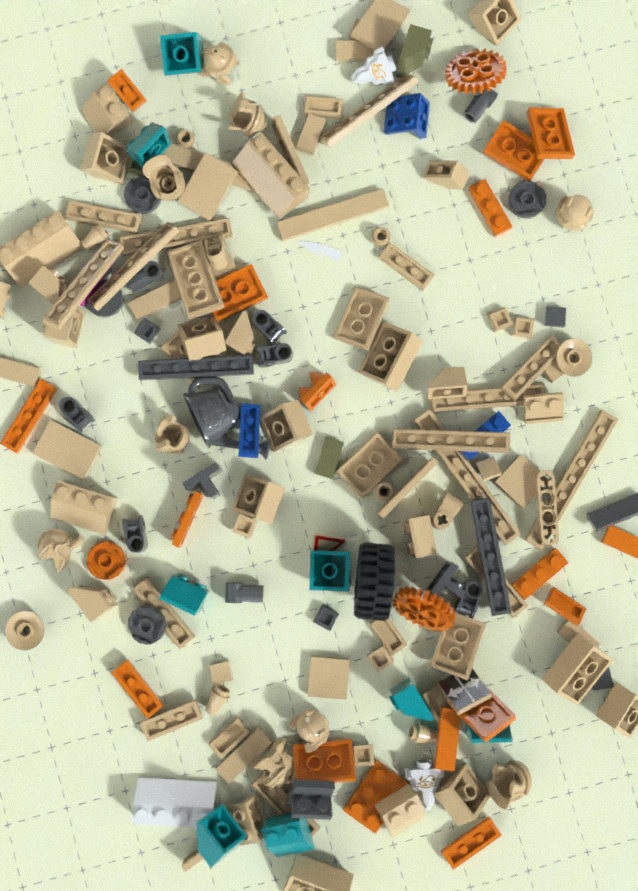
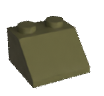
[396,24,433,78]

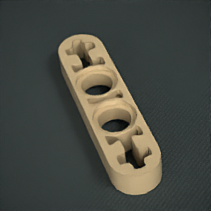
[535,470,559,546]

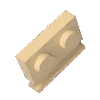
[524,392,564,424]

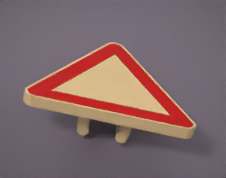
[312,533,346,551]

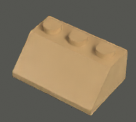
[358,322,423,392]
[50,480,118,535]
[542,633,614,705]
[283,853,354,891]

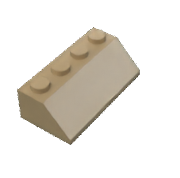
[232,133,310,219]
[0,210,84,288]

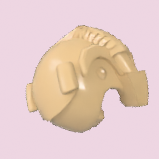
[555,194,594,231]
[154,414,190,454]
[289,709,329,752]

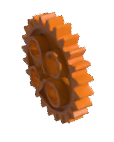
[445,48,507,95]
[392,586,456,632]

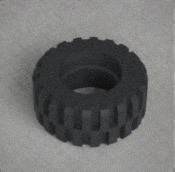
[354,542,395,621]

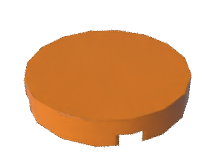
[87,541,126,580]

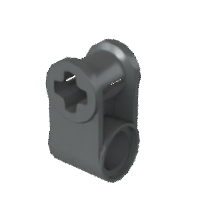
[253,310,288,345]
[256,343,293,368]
[59,397,96,433]
[122,515,148,553]
[454,579,483,619]

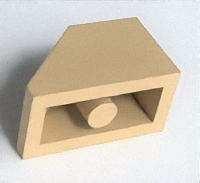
[423,160,470,189]
[225,310,256,355]
[427,367,468,400]

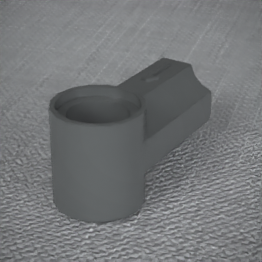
[463,88,498,123]
[127,261,164,293]
[225,582,264,603]

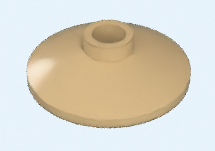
[556,338,592,377]
[5,611,45,650]

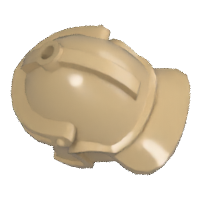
[199,42,240,85]
[228,92,267,138]
[142,154,185,201]
[37,529,84,573]
[249,738,295,789]
[486,760,532,810]

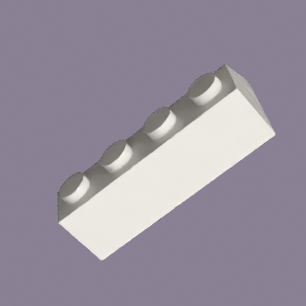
[132,777,217,828]

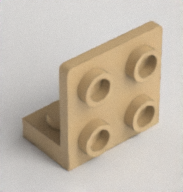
[225,794,266,846]

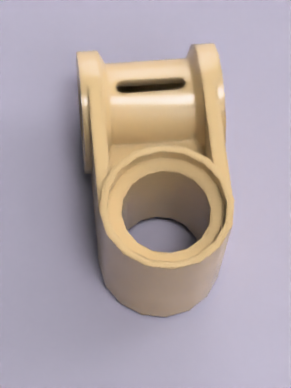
[204,234,228,270]
[431,492,464,530]

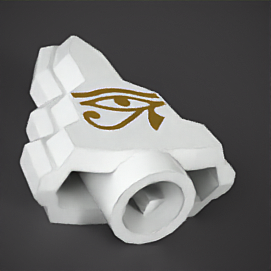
[351,46,397,86]
[405,759,444,810]

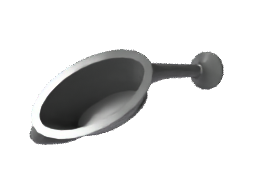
[183,377,270,460]

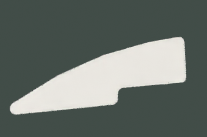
[298,241,342,261]

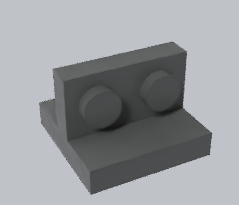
[182,462,223,499]
[425,561,465,598]
[286,779,335,820]

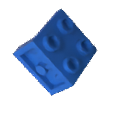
[384,93,430,139]

